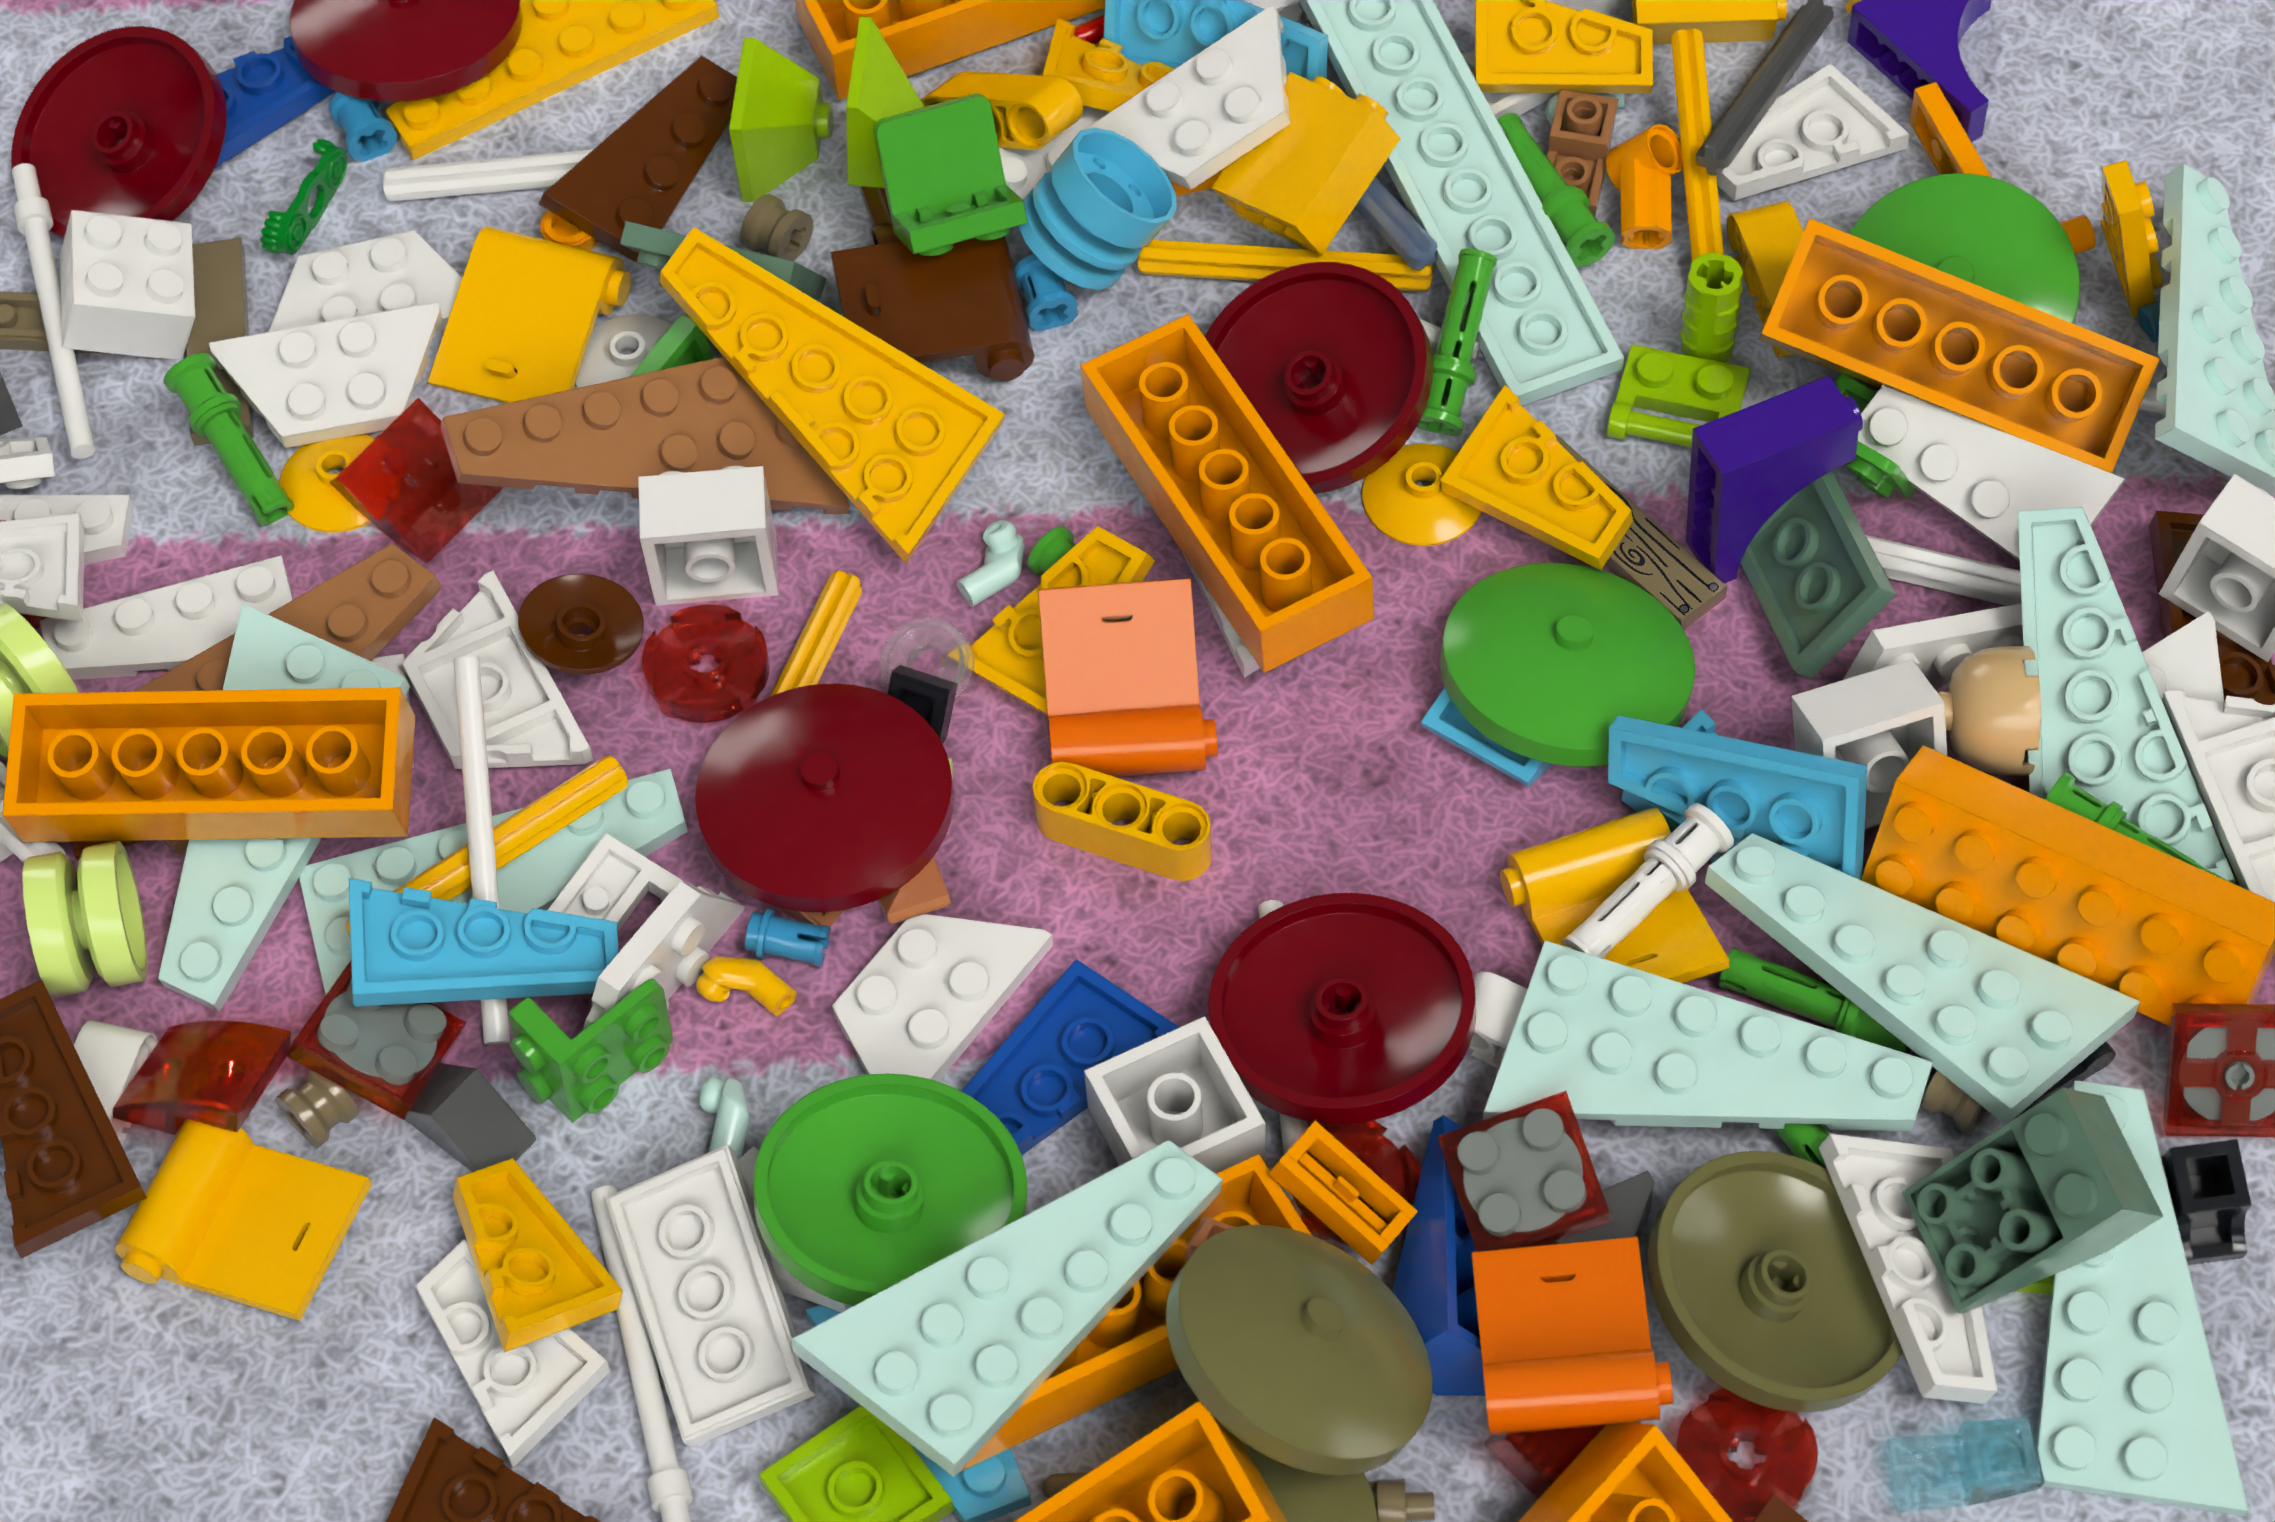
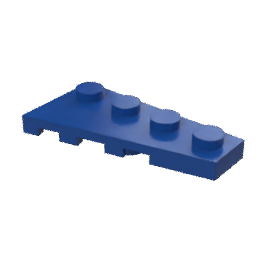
[214,36,336,169]
[962,959,1180,1155]

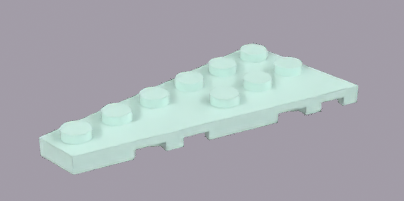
[2155,164,2275,497]
[2018,506,2236,884]
[792,1140,1223,1477]

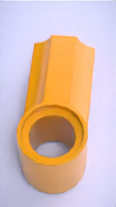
[1606,124,1683,249]

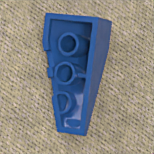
[1392,1115,1509,1396]

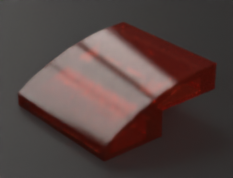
[329,397,504,563]
[113,1020,291,1135]

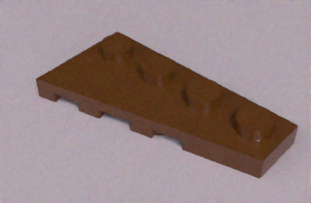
[0,980,147,1259]
[386,1417,600,1522]

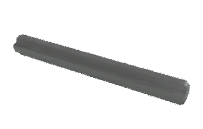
[1696,0,1834,176]

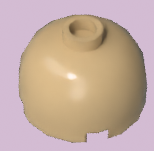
[1937,646,2041,776]

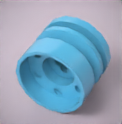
[1018,127,1177,290]

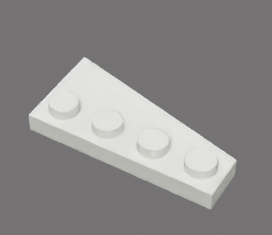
[39,556,294,680]
[1818,1134,1998,1404]

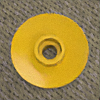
[279,434,400,533]
[1362,443,1482,546]

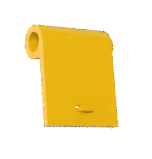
[427,226,631,403]
[1500,807,1730,983]
[115,1108,372,1321]

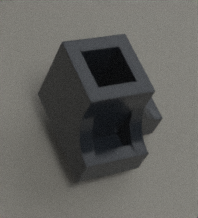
[2161,1139,2252,1265]

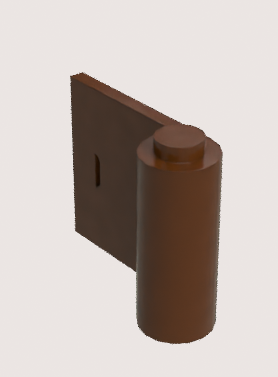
[831,236,1035,381]

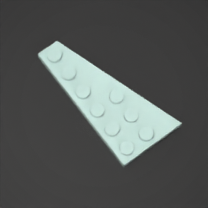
[158,603,410,1012]
[299,769,688,1006]
[1704,833,2140,1125]
[1482,940,1933,1131]
[2032,1080,2249,1516]

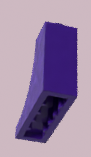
[1847,0,1992,142]
[1685,376,1863,583]

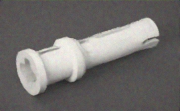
[1562,803,1734,958]

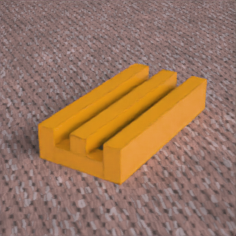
[1268,1121,1418,1265]

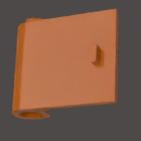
[1038,578,1218,777]
[1472,1237,1673,1435]

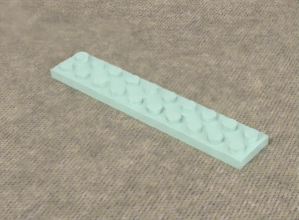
[1299,0,1624,406]

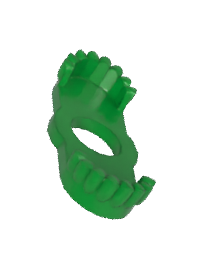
[260,139,347,255]

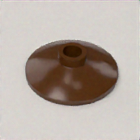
[518,574,644,674]

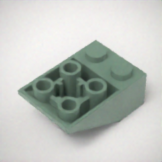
[1902,1088,2164,1314]

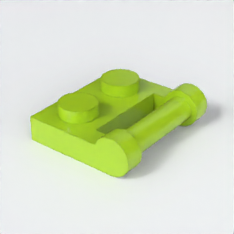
[1607,344,1751,448]

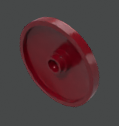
[289,0,522,102]
[11,26,227,240]
[1205,262,1433,494]
[695,683,954,912]
[1208,893,1476,1124]

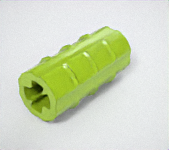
[1680,252,1743,363]

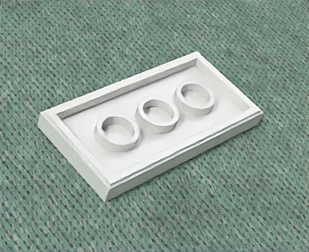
[605,1145,816,1447]

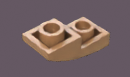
[1547,89,1619,216]

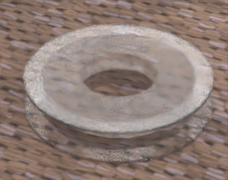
[879,616,974,701]

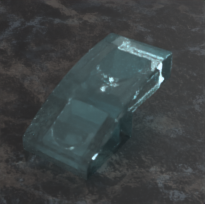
[1884,1417,2045,1513]

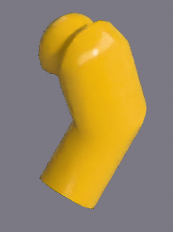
[696,956,797,1016]

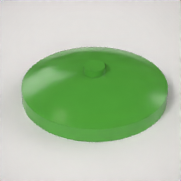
[1849,173,2080,324]
[1440,563,1695,767]
[753,1073,1027,1306]

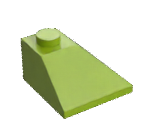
[846,16,924,188]
[729,38,833,202]

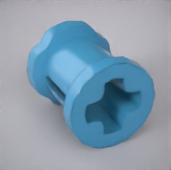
[329,92,397,162]
[1013,254,1078,331]

